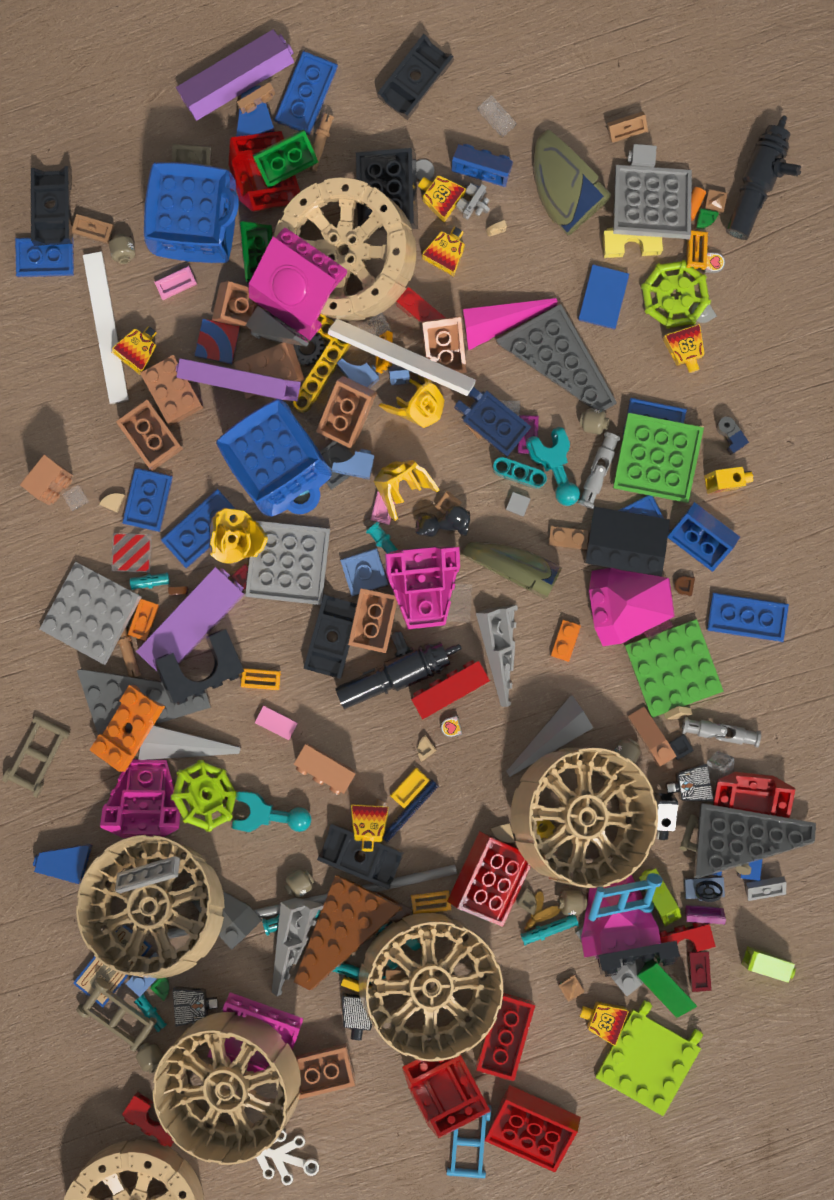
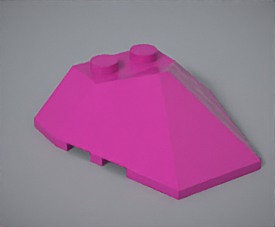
[385,547,460,629]
[589,568,675,646]
[100,760,181,838]
[581,875,661,958]

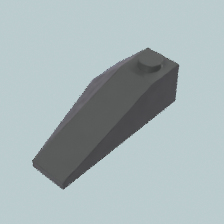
[246,306,309,346]
[182,879,262,950]

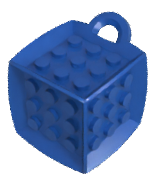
[144,162,239,263]
[216,399,332,517]

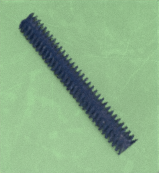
[382,779,439,842]

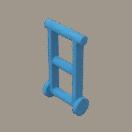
[588,873,663,921]
[446,1105,491,1178]

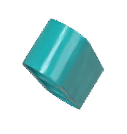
[493,457,547,489]

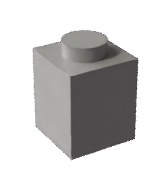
[628,144,657,167]

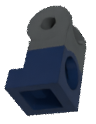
[717,417,749,455]

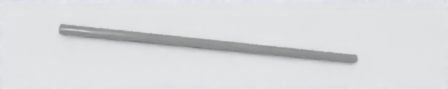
[167,864,457,939]

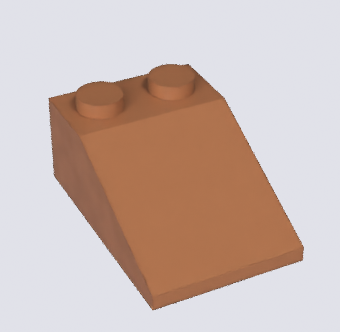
[212,281,269,330]
[422,316,467,373]

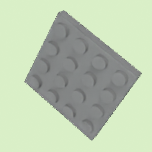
[613,165,692,239]
[245,521,330,605]
[40,562,141,665]

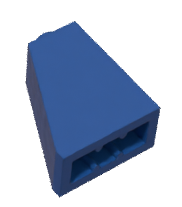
[236,85,275,137]
[33,844,93,884]

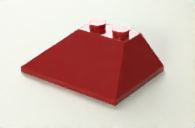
[228,131,300,211]
[713,772,796,818]
[402,1054,490,1139]

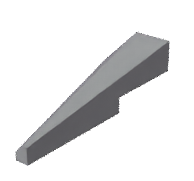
[476,605,518,707]
[506,695,593,777]
[139,725,241,760]
[272,898,324,996]

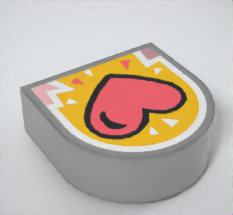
[705,252,725,273]
[441,716,462,737]

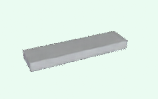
[115,856,180,893]

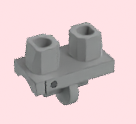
[456,183,490,220]

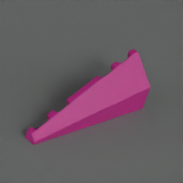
[463,298,557,350]

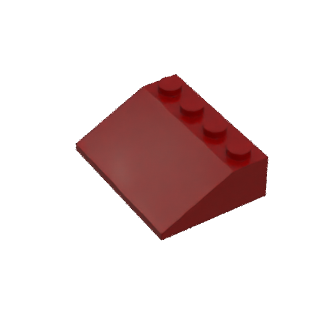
[447,831,531,927]
[484,1085,581,1172]

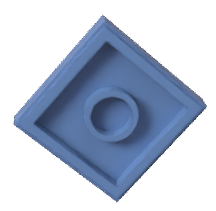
[340,548,388,596]

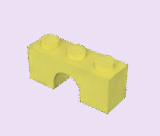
[602,228,663,258]

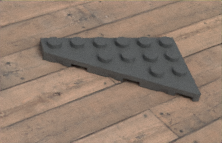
[496,304,617,411]
[77,668,211,735]
[694,804,816,878]

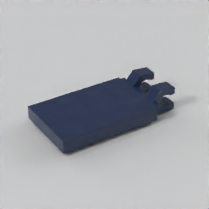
[454,387,531,457]

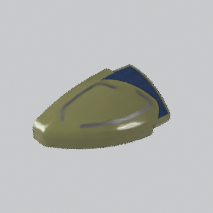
[533,129,611,236]
[461,542,562,599]

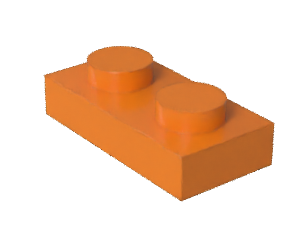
[128,599,159,641]
[551,620,581,662]

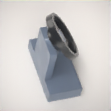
[684,877,725,902]

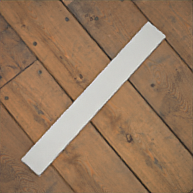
[83,252,129,404]
[328,319,476,396]

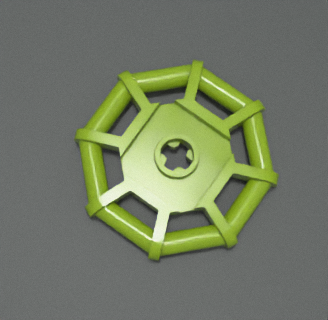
[641,259,711,329]
[171,760,237,832]

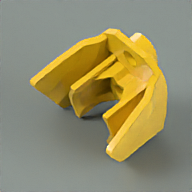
[379,374,445,428]
[373,460,440,521]
[210,508,268,563]

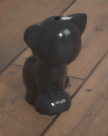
[415,506,470,537]

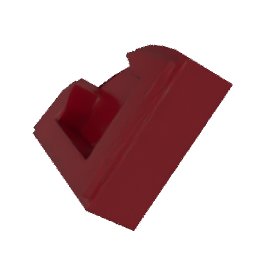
[231,564,248,590]

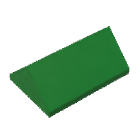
[252,129,319,188]
[240,221,273,285]
[637,960,697,1018]

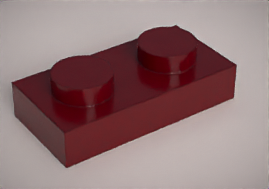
[689,951,712,992]

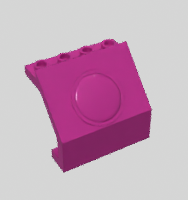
[249,227,347,340]
[208,992,304,1073]

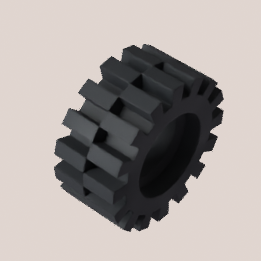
[293,333,325,366]

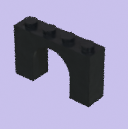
[153,629,244,705]

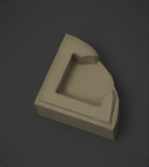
[517,888,537,915]

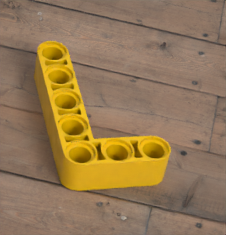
[293,314,351,413]

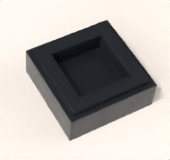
[668,734,694,760]

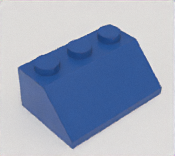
[452,144,513,187]
[668,502,740,572]

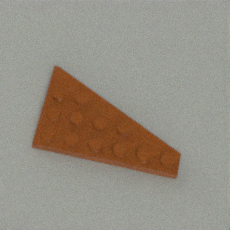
[294,875,402,991]

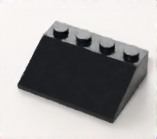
[356,148,418,230]
[584,506,670,577]

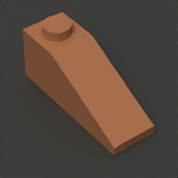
[628,706,677,766]

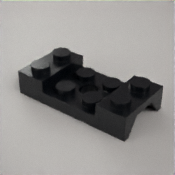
[377,34,454,120]
[31,166,72,246]
[303,594,357,679]
[317,823,404,889]
[597,940,680,977]

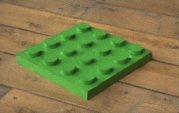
[613,413,704,503]
[625,619,724,718]

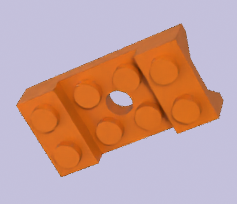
[90,685,165,772]

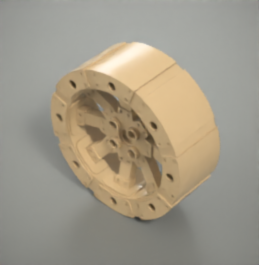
[274,178,416,321]
[511,748,658,888]
[76,835,225,978]
[359,913,503,1061]
[153,1012,301,1165]
[64,1140,204,1200]

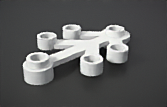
[256,1129,319,1185]

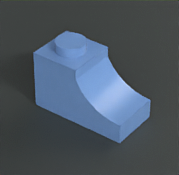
[337,359,379,389]
[389,363,410,385]
[332,449,375,480]

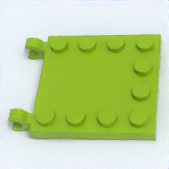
[595,1000,703,1116]

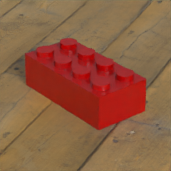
[411,660,490,720]
[476,993,536,1081]

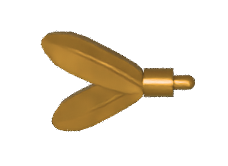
[524,891,561,931]

